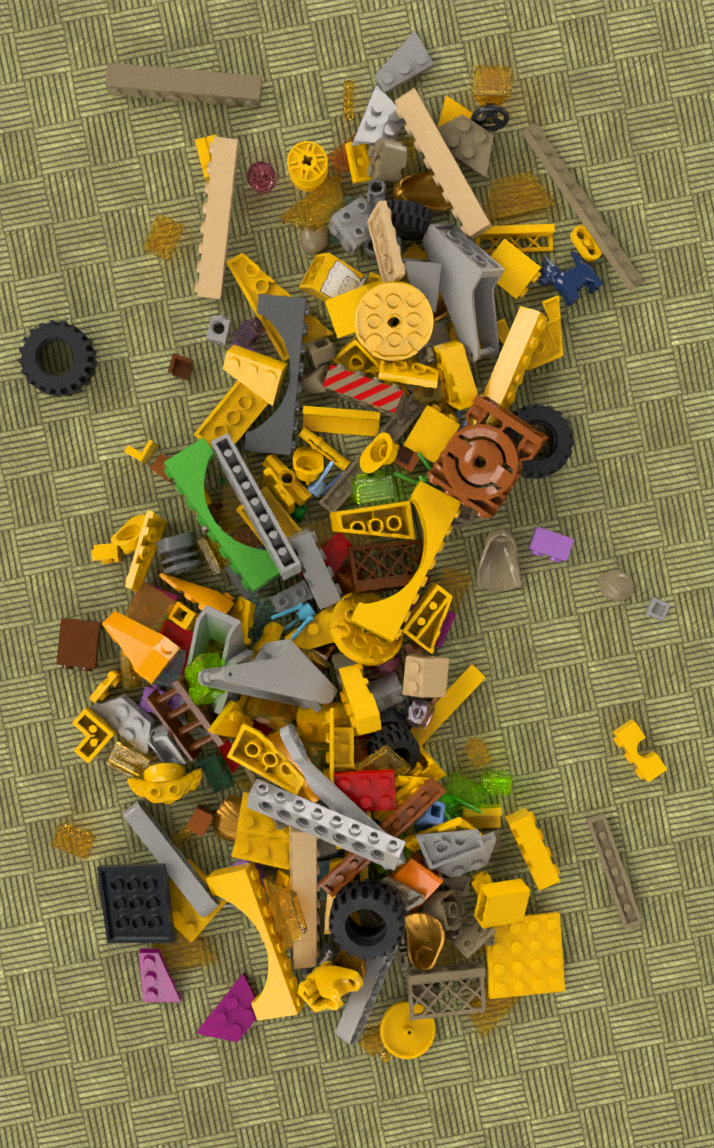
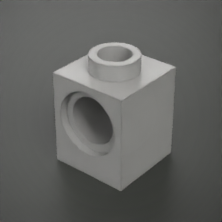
[206,315,232,346]

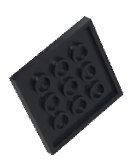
[97,863,176,943]

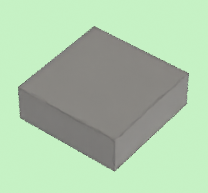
[644,597,671,622]

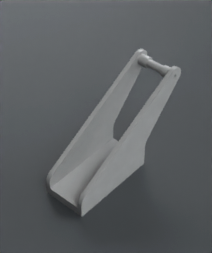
[423,223,505,363]
[177,605,245,736]
[198,639,338,707]

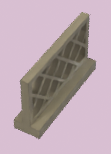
[405,962,486,1020]

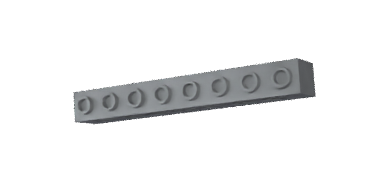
[211,433,301,580]
[247,779,406,871]

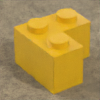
[72,706,117,763]

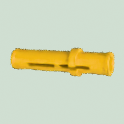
[298,426,350,471]

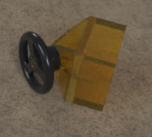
[470,65,513,132]

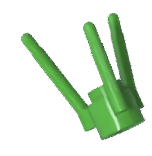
[394,452,442,490]
[438,794,482,821]

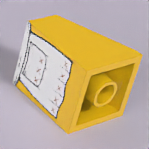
[299,253,367,302]

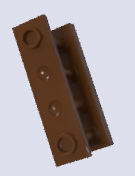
[145,672,229,761]

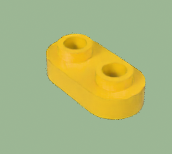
[570,225,602,262]

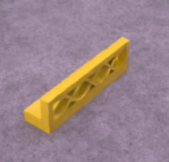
[476,224,555,254]

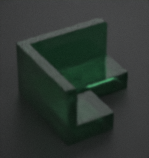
[194,749,235,793]

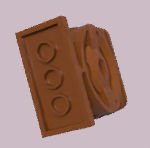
[427,394,549,520]

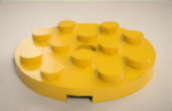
[354,281,434,361]
[330,593,403,666]

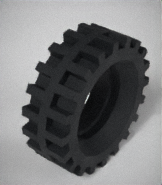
[18,320,97,397]

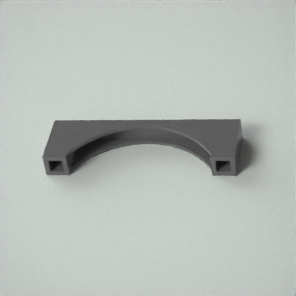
[244,294,310,455]

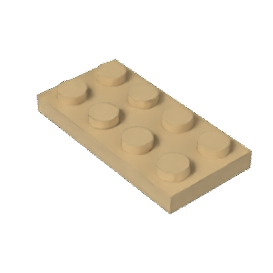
[367,201,406,282]

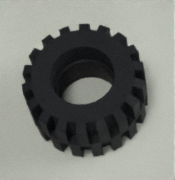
[387,200,433,241]
[367,723,421,776]

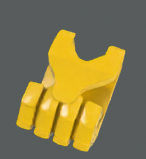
[298,961,364,1012]

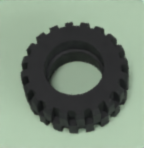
[497,403,574,479]
[328,878,406,960]

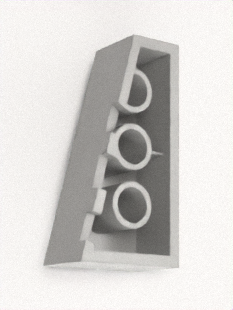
[287,528,343,610]

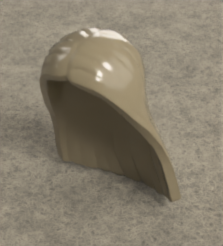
[477,528,524,591]

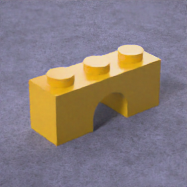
[612,720,668,782]

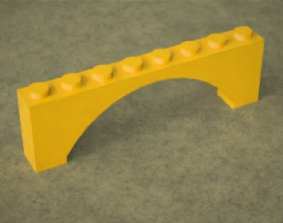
[349,481,462,642]
[206,862,305,1021]

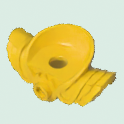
[128,763,202,804]

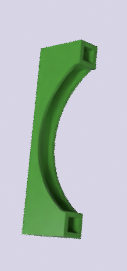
[163,437,280,594]

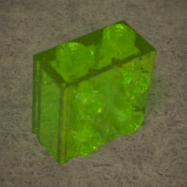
[185,652,226,705]

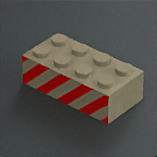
[322,364,408,420]

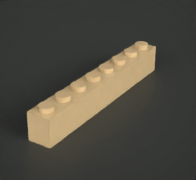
[395,88,493,239]
[194,136,239,300]
[289,826,320,969]

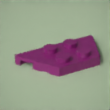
[197,973,257,1042]

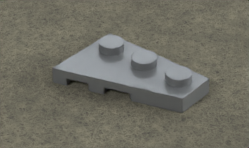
[375,31,434,94]
[416,829,485,870]

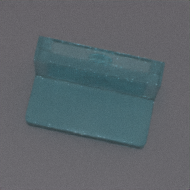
[248,596,276,642]

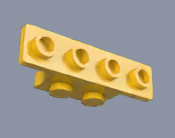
[326,707,354,783]

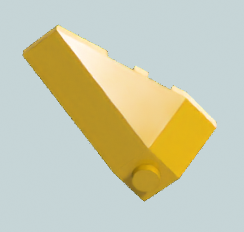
[227,722,306,795]

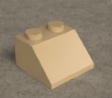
[402,653,450,697]

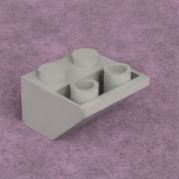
[367,672,412,715]

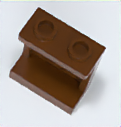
[56,618,103,671]

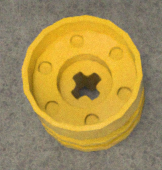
[287,141,328,192]

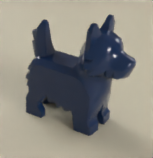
[538,251,603,307]

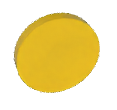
[379,1000,435,1059]

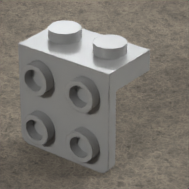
[328,197,373,255]

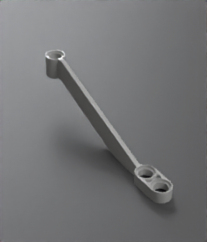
[280,724,405,870]

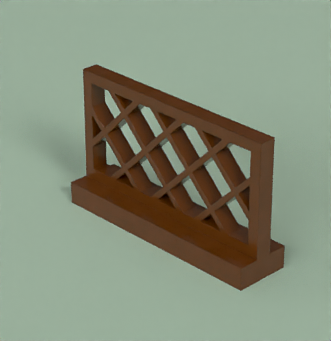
[347,539,431,595]

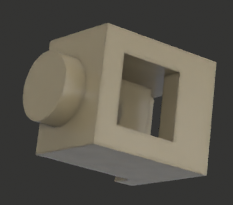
[306,336,337,369]

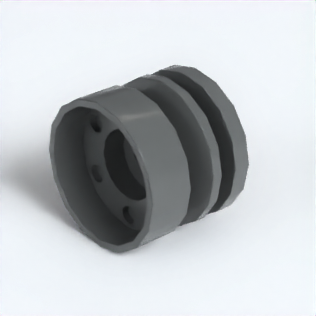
[156,532,204,574]

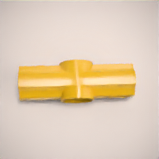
[261,453,312,507]

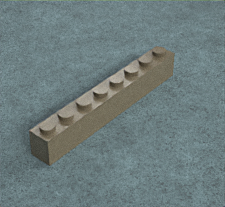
[105,62,263,108]

